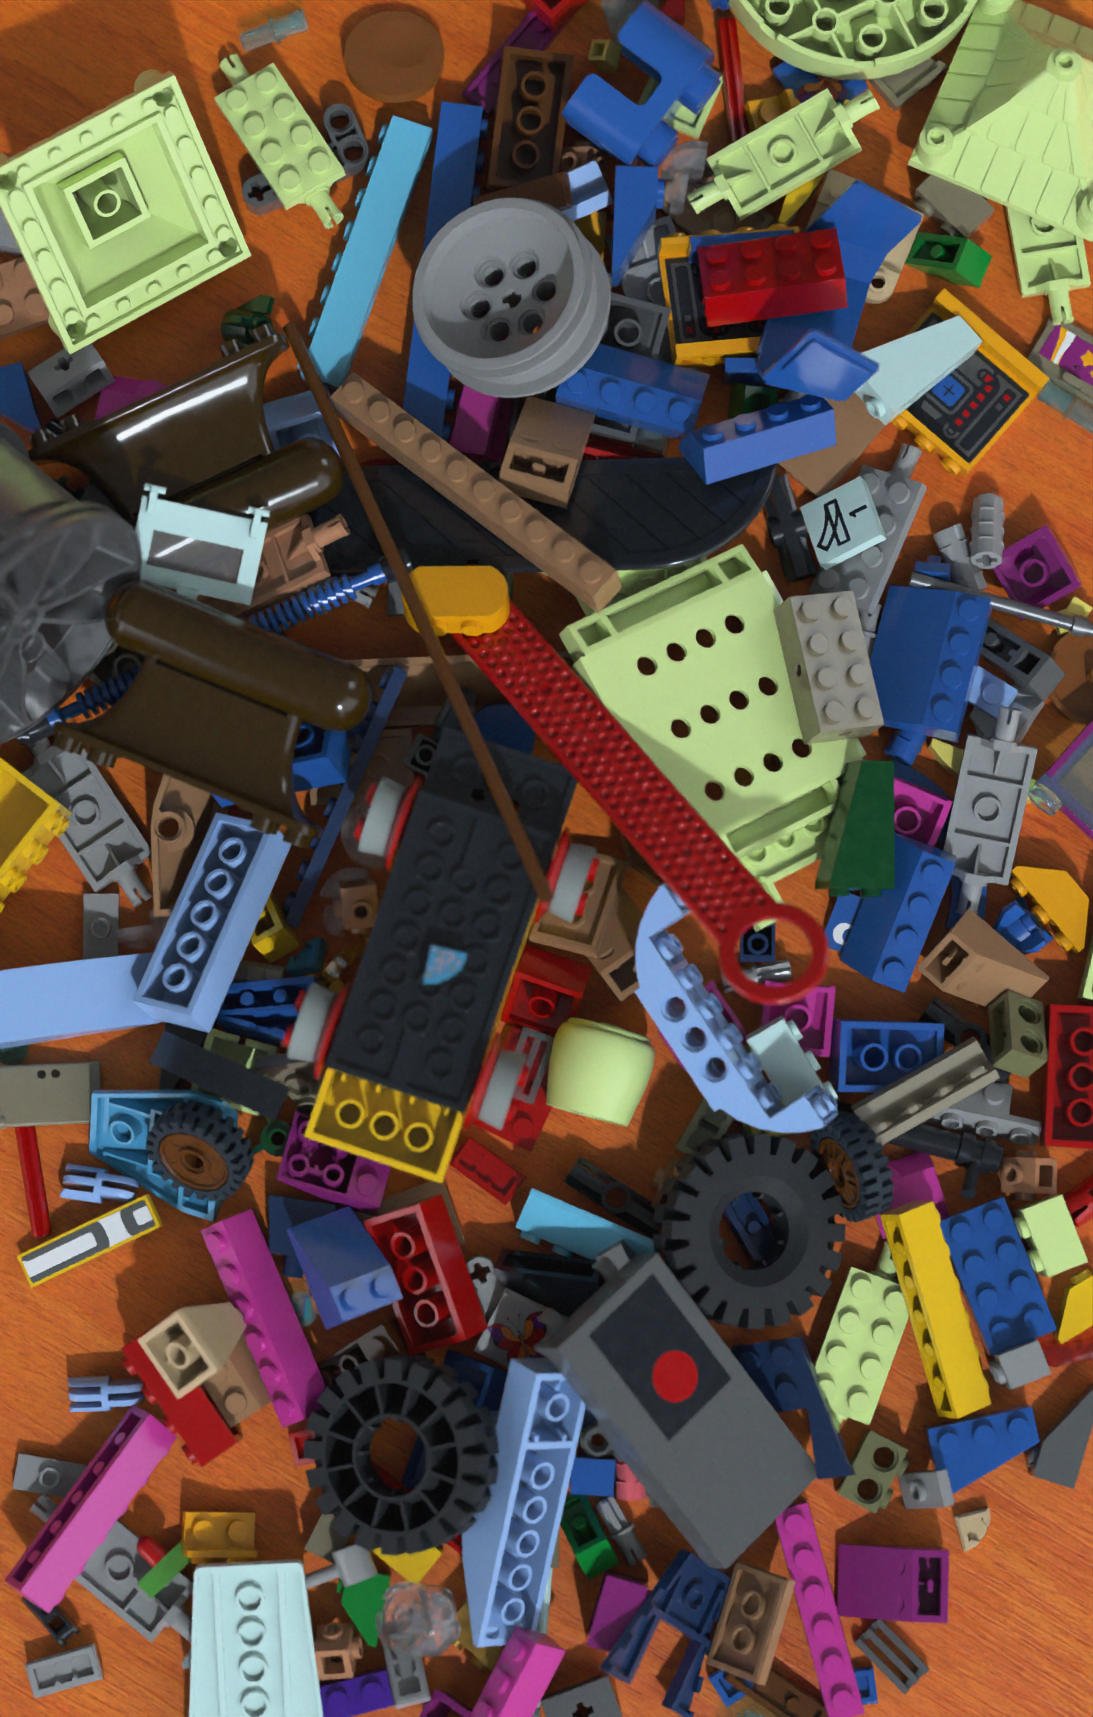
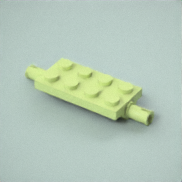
[214,54,345,229]
[686,88,880,221]
[1005,206,1091,325]
[814,1241,909,1432]

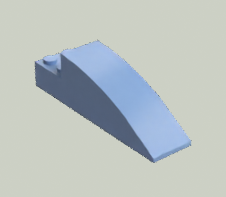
[0,952,165,1049]
[462,1358,586,1647]

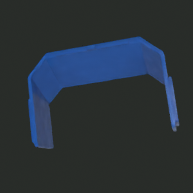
[755,180,922,401]

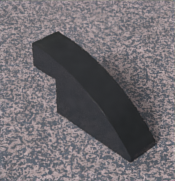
[149,1030,291,1121]
[493,1249,606,1318]

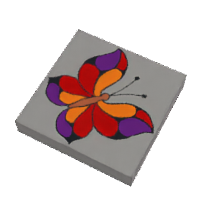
[474,1288,569,1367]

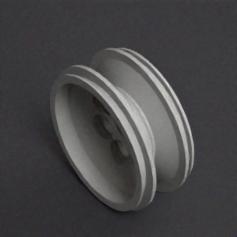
[412,198,611,398]

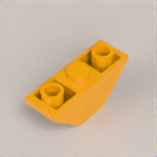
[1009,866,1089,954]

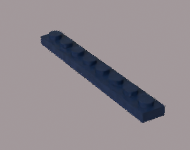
[282,662,410,928]

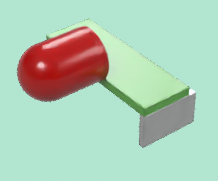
[134,1535,191,1604]

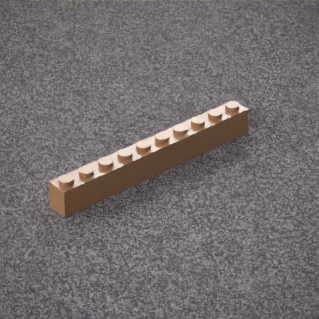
[330,372,622,614]

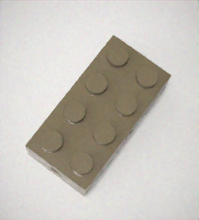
[773,590,884,744]

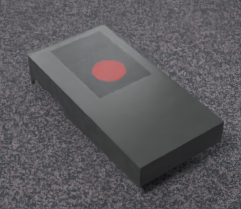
[532,1253,817,1569]

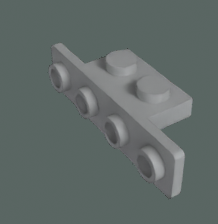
[922,1081,1043,1146]

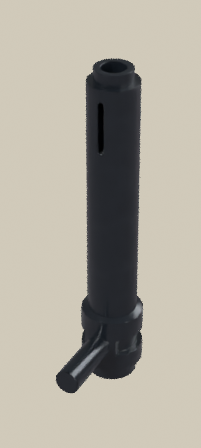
[836,1100,1004,1199]

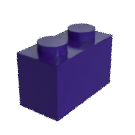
[319,1666,395,1717]

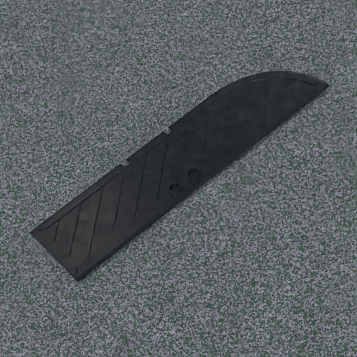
[307,457,778,577]

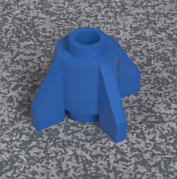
[993,896,1054,955]

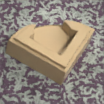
[954,1507,990,1552]

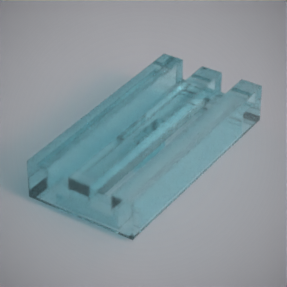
[513,1027,555,1105]

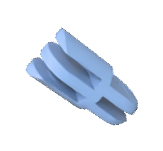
[60,1163,139,1204]
[67,1376,145,1412]

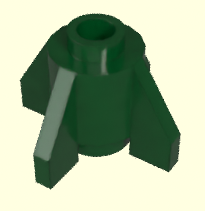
[221,295,275,348]
[252,1117,292,1157]

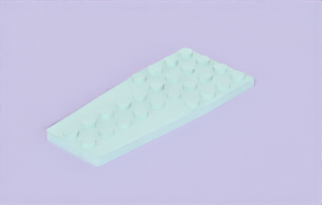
[189,1559,323,1717]

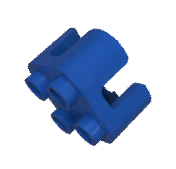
[561,0,721,168]

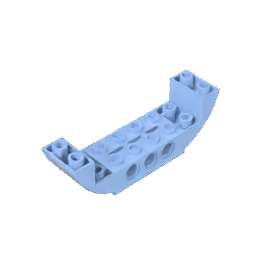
[634,883,839,1132]

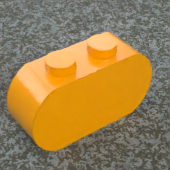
[401,566,510,636]

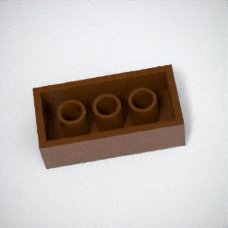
[484,46,574,192]

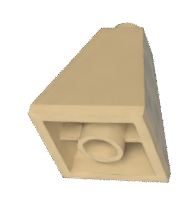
[137,1302,247,1399]

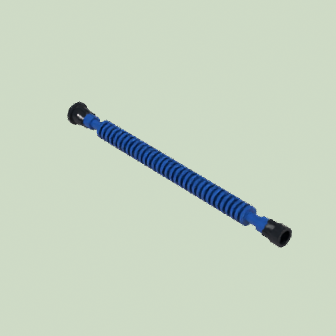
[17,546,414,748]

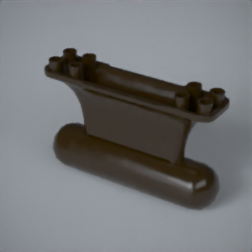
[27,323,345,572]
[52,579,372,849]

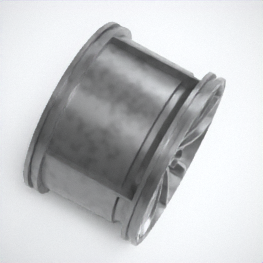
[0,421,142,744]

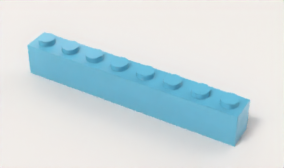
[297,115,433,392]

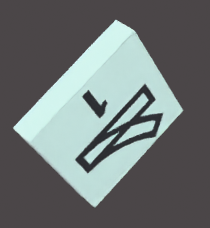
[800,476,887,570]

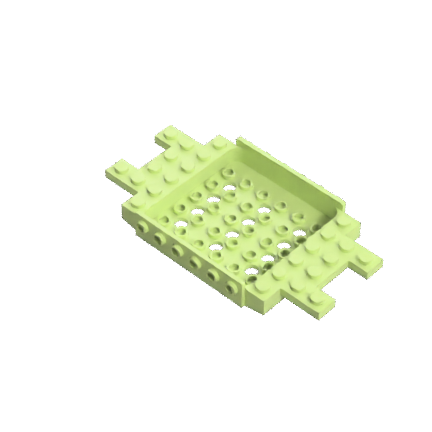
[559,544,867,932]

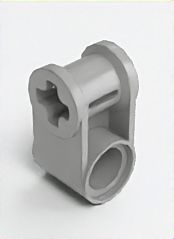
[466,1255,508,1323]

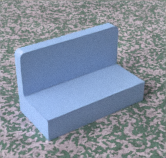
[561,160,614,221]

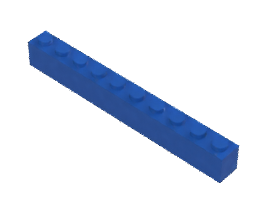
[403,102,489,444]

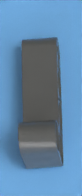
[242,103,370,215]

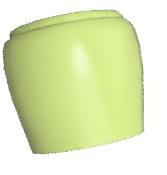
[546,1017,655,1127]

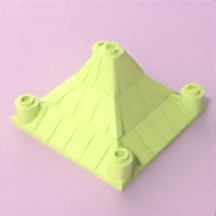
[908,0,1093,242]
[0,69,251,354]

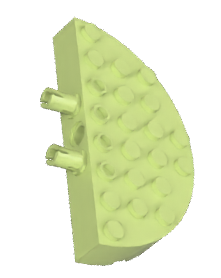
[728,0,978,80]

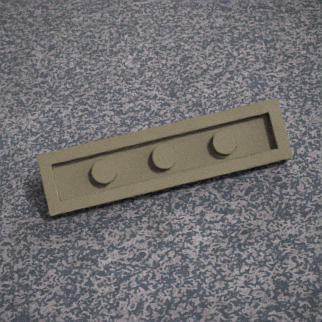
[850,1036,1000,1145]

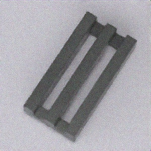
[854,1619,930,1695]

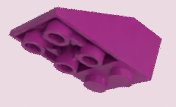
[276,1112,391,1216]
[837,1544,949,1623]

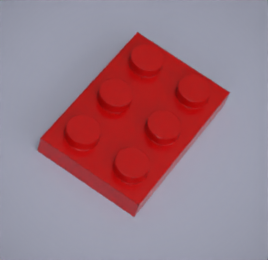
[472,1026,553,1152]

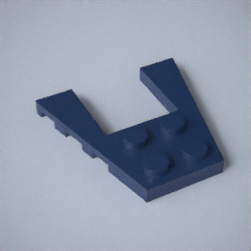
[731,1337,856,1480]
[599,1549,731,1717]

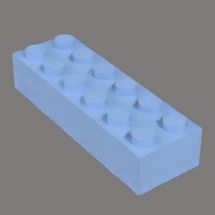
[133,813,292,1033]

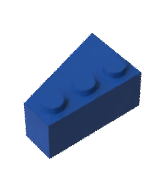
[215,976,325,1048]
[924,1404,1040,1494]

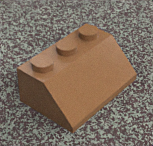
[203,1333,272,1428]

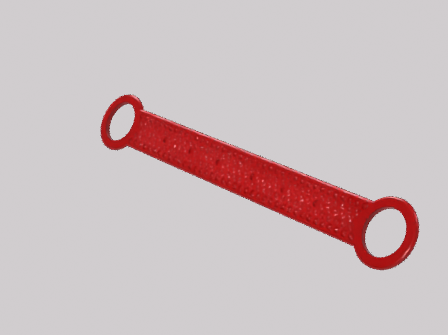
[359,458,830,1004]

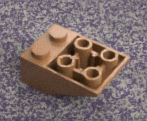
[499,396,595,509]
[585,886,644,1003]
[916,908,1050,1008]

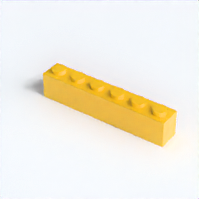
[880,1201,992,1419]

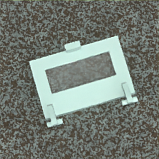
[135,483,270,605]

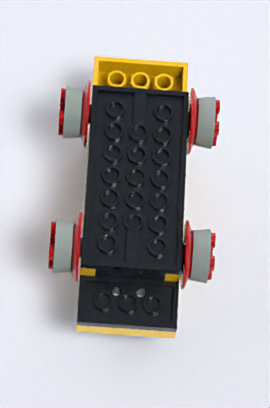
[283,726,600,1183]

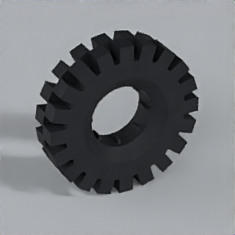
[652,1133,846,1329]
[304,1354,499,1556]

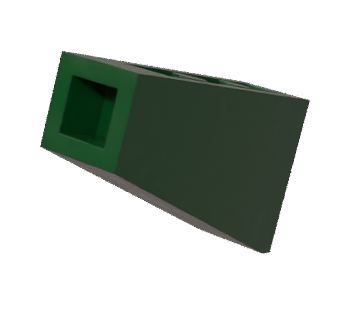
[815,760,895,897]

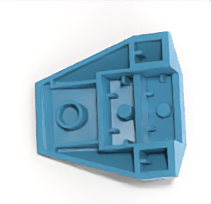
[89,1090,238,1222]

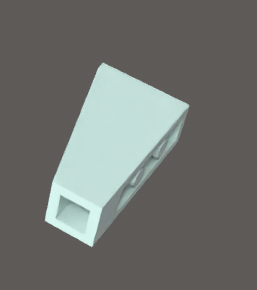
[854,315,982,425]

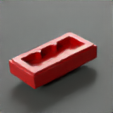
[449,1136,527,1206]

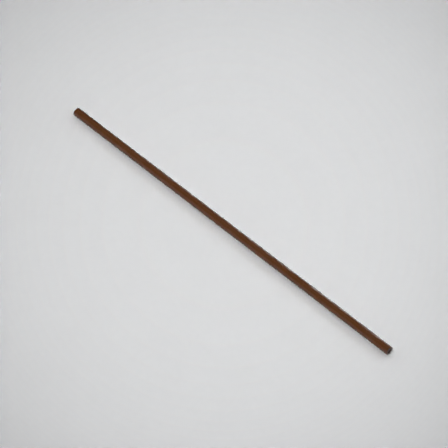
[283,322,554,903]

